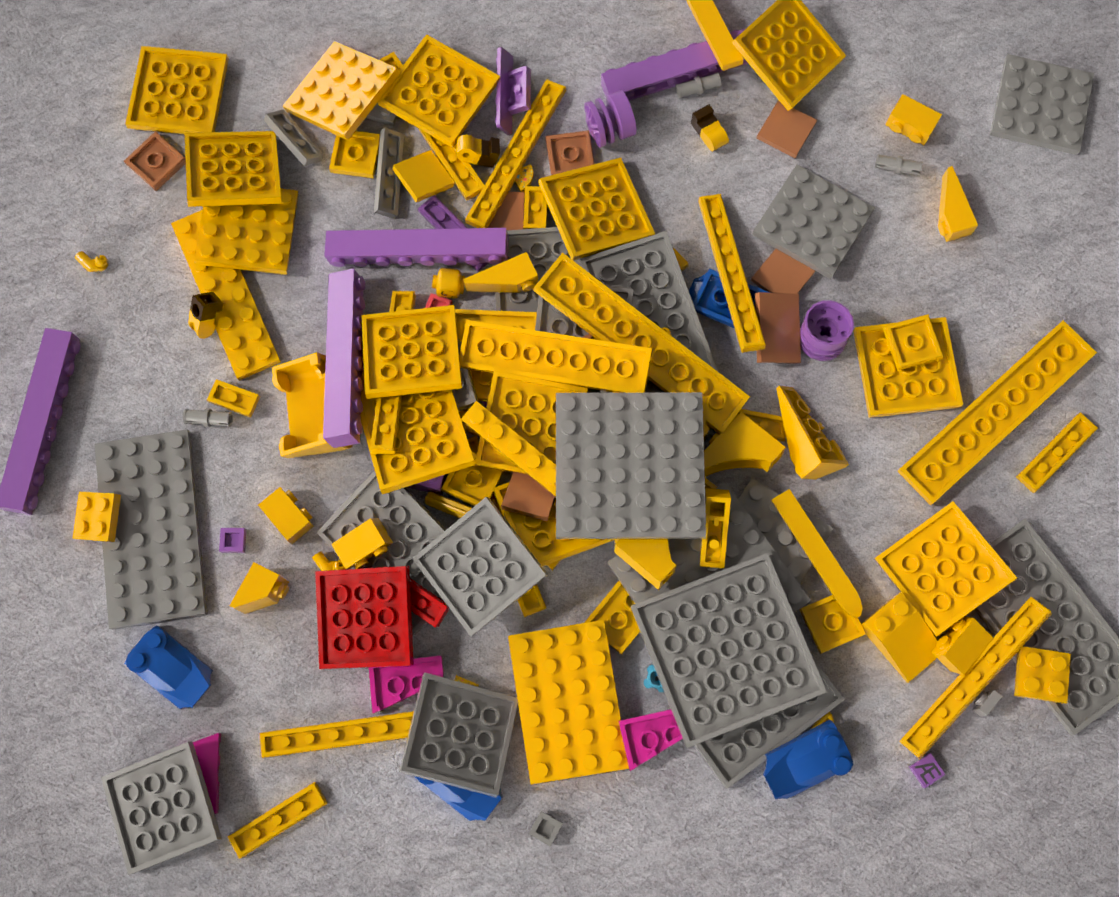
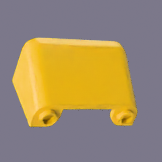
[272,352,353,458]

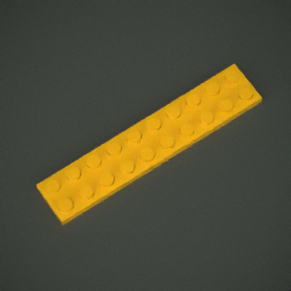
[533,252,750,434]
[897,320,1097,506]

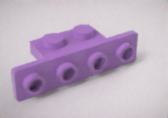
[495,47,531,135]

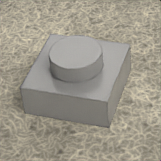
[973,690,1002,717]
[529,811,563,847]

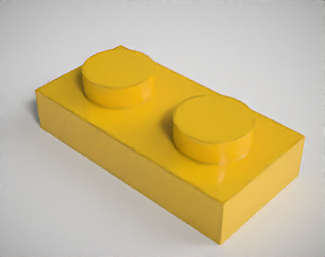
[523,186,547,229]
[207,379,260,418]

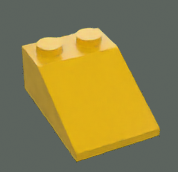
[861,592,937,683]

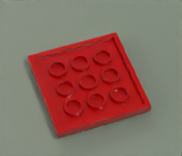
[315,566,414,669]

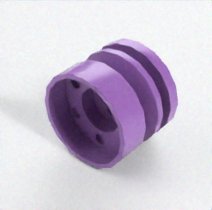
[584,90,637,148]
[800,300,854,361]

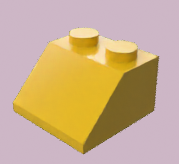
[229,562,289,614]

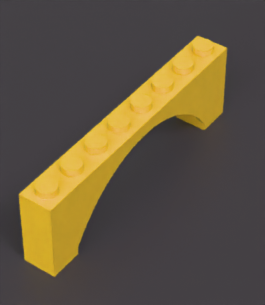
[614,412,786,590]

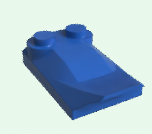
[689,268,770,329]
[124,625,213,709]
[763,719,853,800]
[414,776,503,821]

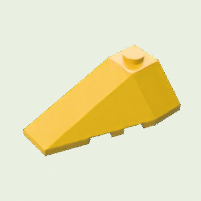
[776,385,849,480]

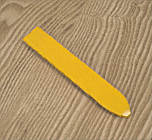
[771,489,862,618]

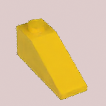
[938,166,978,242]
[463,252,538,293]
[700,488,731,568]

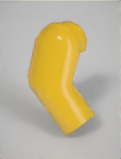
[75,251,108,272]
[312,551,346,571]

